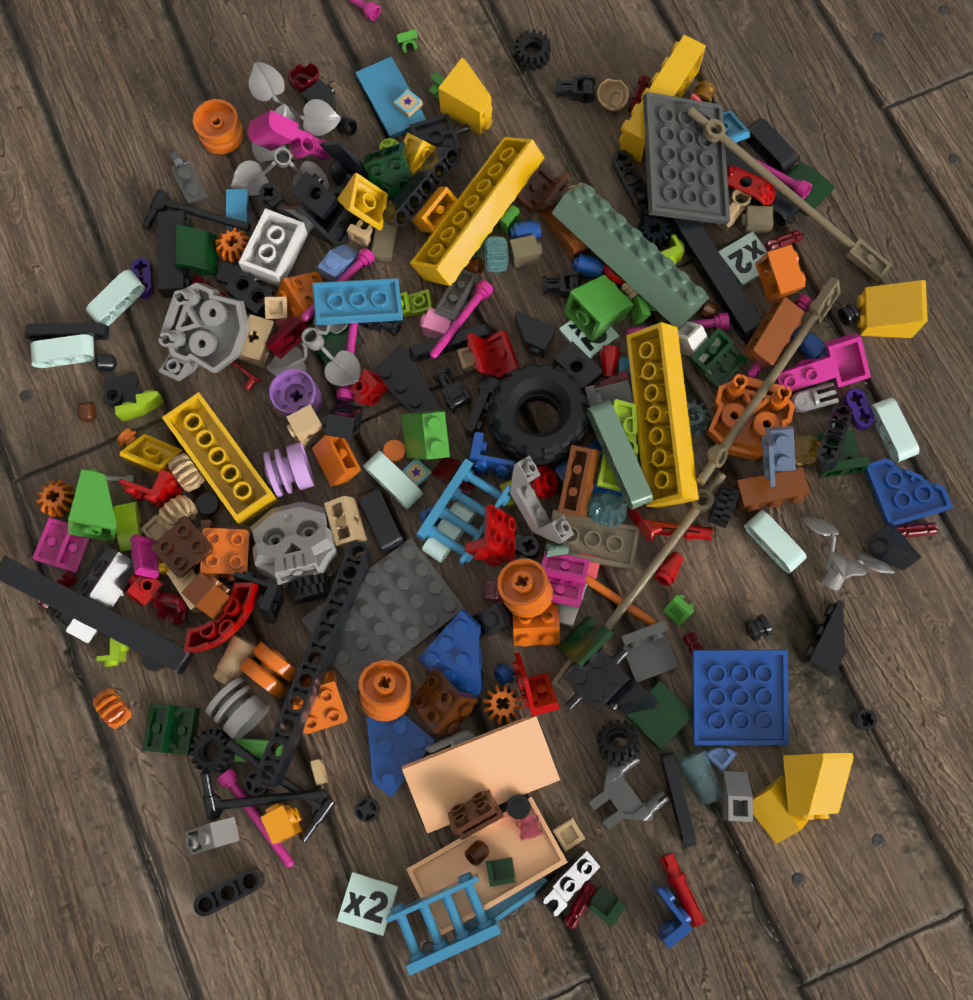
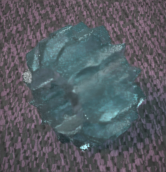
[484,236,509,273]
[686,399,710,436]
[589,491,627,529]

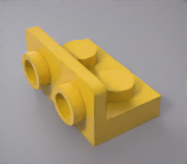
[403,132,436,175]

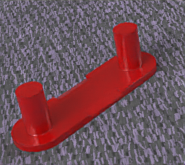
[231,361,262,391]
[622,498,662,541]

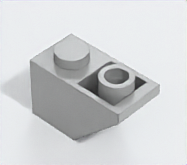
[723,771,753,822]
[185,817,240,856]

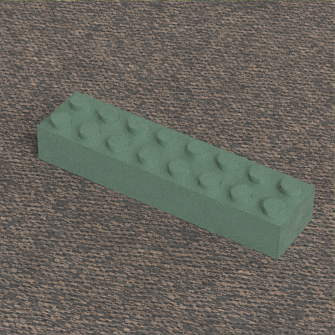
[552,183,710,329]

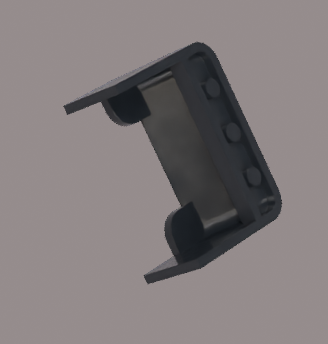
[279,141,371,246]

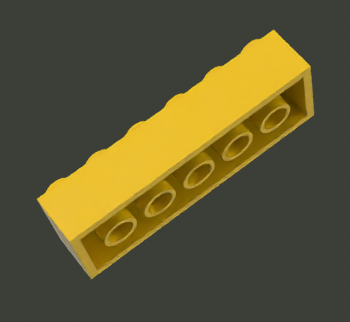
[619,35,706,163]
[162,392,278,526]

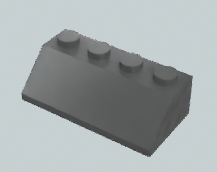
[51,543,134,644]

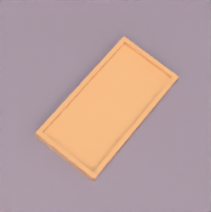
[402,715,560,834]
[406,797,568,937]

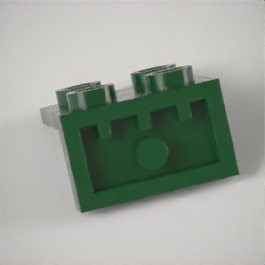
[363,142,413,199]
[810,430,870,479]

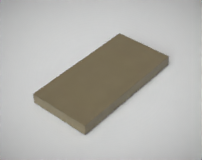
[544,509,640,571]

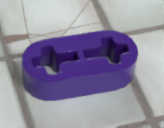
[131,258,154,299]
[843,388,875,430]

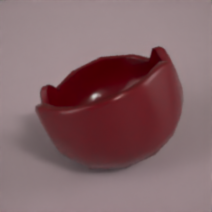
[288,62,320,92]
[153,591,189,625]

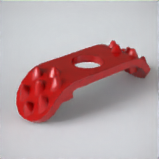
[727,165,775,205]

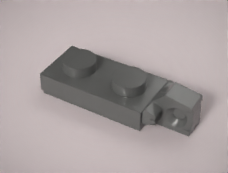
[170,151,209,206]

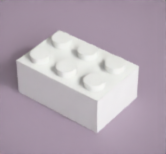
[239,209,308,287]

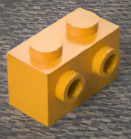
[411,187,457,233]
[260,803,303,844]

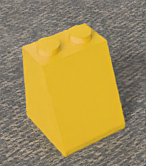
[438,58,493,136]
[856,280,928,338]
[783,753,853,820]

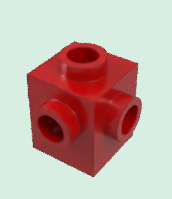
[349,369,389,407]
[124,574,163,607]

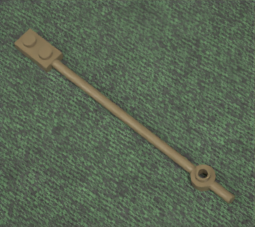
[687,107,892,283]
[696,277,841,485]
[551,472,726,698]

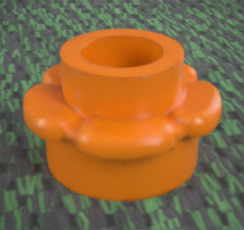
[116,428,137,447]

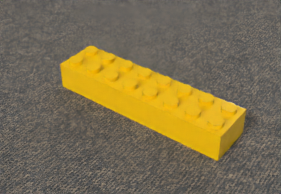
[410,137,544,286]
[626,322,699,508]

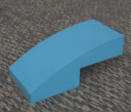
[226,189,250,235]

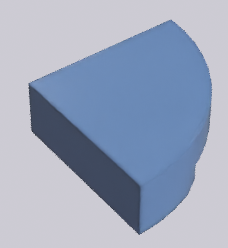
[703,748,737,772]

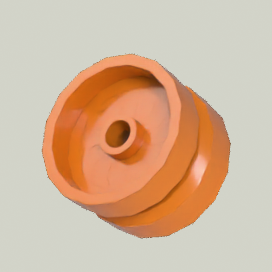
[192,99,244,155]
[497,559,553,618]
[239,641,298,699]
[358,660,411,722]

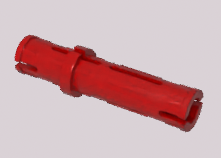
[645,520,712,541]
[659,852,706,928]

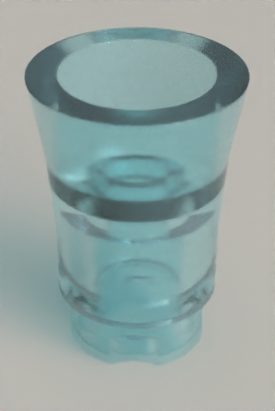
[676,749,723,805]

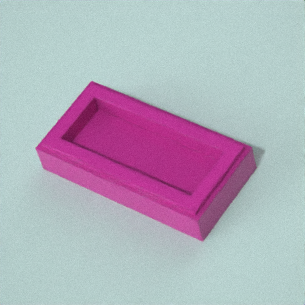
[130,534,160,579]

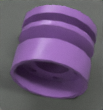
[269,368,323,418]

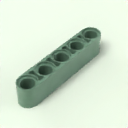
[586,400,653,510]

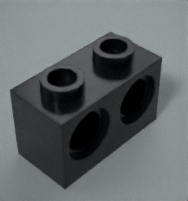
[224,270,275,318]

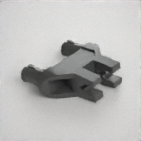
[587,758,670,830]

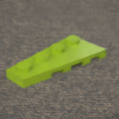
[595,399,638,492]

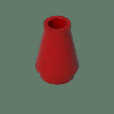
[600,345,621,377]
[654,552,684,586]

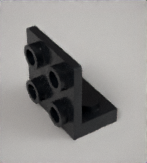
[233,571,285,624]

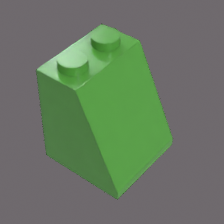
[564,275,633,343]
[401,409,450,460]
[68,469,117,543]

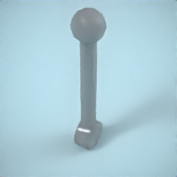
[106,475,135,483]

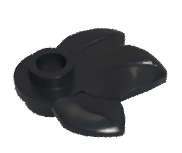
[103,371,144,408]

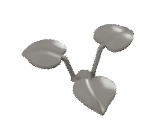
[249,62,341,163]
[231,104,329,197]
[266,318,361,386]
[798,517,895,590]

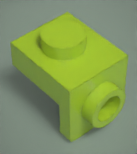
[661,234,685,265]
[96,638,129,667]

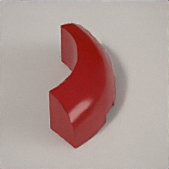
[183,582,260,653]

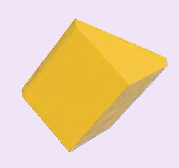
[337,173,388,231]
[120,434,183,476]
[753,775,808,844]

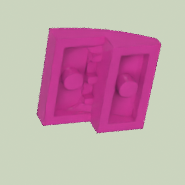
[32,517,90,573]
[541,553,590,608]

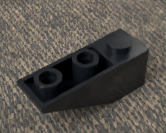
[804,600,845,677]
[441,603,513,640]

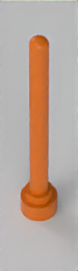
[586,574,657,626]

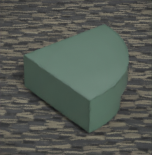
[545,541,569,557]

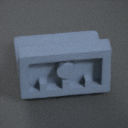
[761,425,796,487]

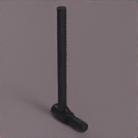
[142,189,251,232]
[225,739,336,843]
[200,771,328,820]

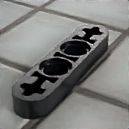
[612,150,654,220]
[25,323,110,341]
[408,324,491,362]
[816,404,853,471]
[660,752,696,848]

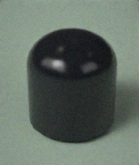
[336,116,357,136]
[96,354,117,372]

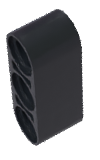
[745,118,798,173]
[357,486,404,553]
[193,868,265,917]

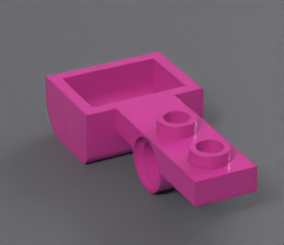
[248,110,331,160]
[777,334,871,391]

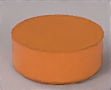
[383,440,406,463]

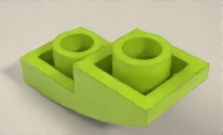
[400,289,434,317]
[115,390,164,421]
[114,501,142,552]

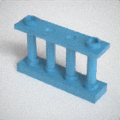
[416,458,511,566]
[386,872,501,976]

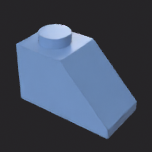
[318,244,358,282]

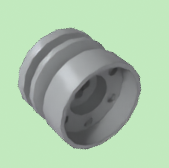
[206,677,270,741]

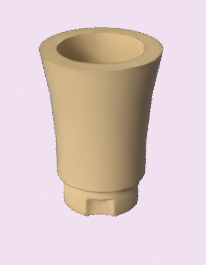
[213,634,257,685]

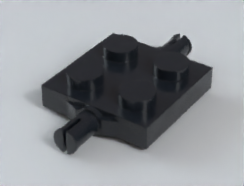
[409,113,470,152]
[563,648,631,712]

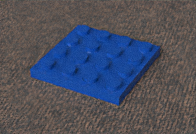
[692,649,789,745]

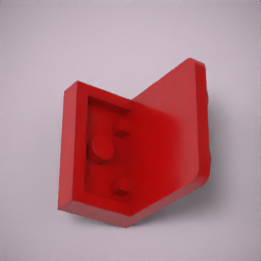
[467,330,520,380]
[118,469,182,508]
[465,505,516,567]
[512,652,559,716]

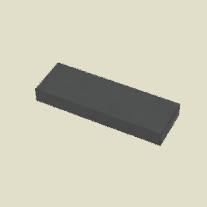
[435,269,478,321]

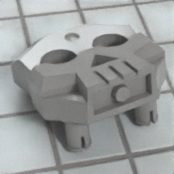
[158,283,250,373]
[251,501,337,590]

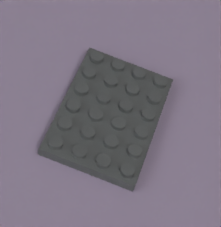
[643,92,730,225]
[301,538,465,693]

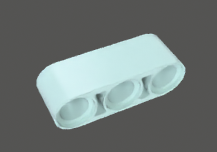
[86,270,145,326]
[30,334,95,368]
[870,397,919,463]
[363,451,423,510]
[422,500,477,563]
[744,510,807,573]

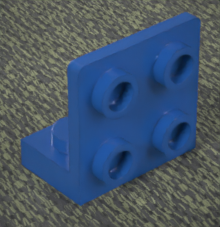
[470,432,515,479]
[651,884,693,949]

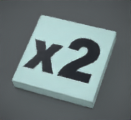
[719,231,767,287]
[559,320,619,359]
[337,872,399,936]

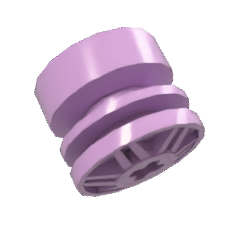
[263,442,315,497]

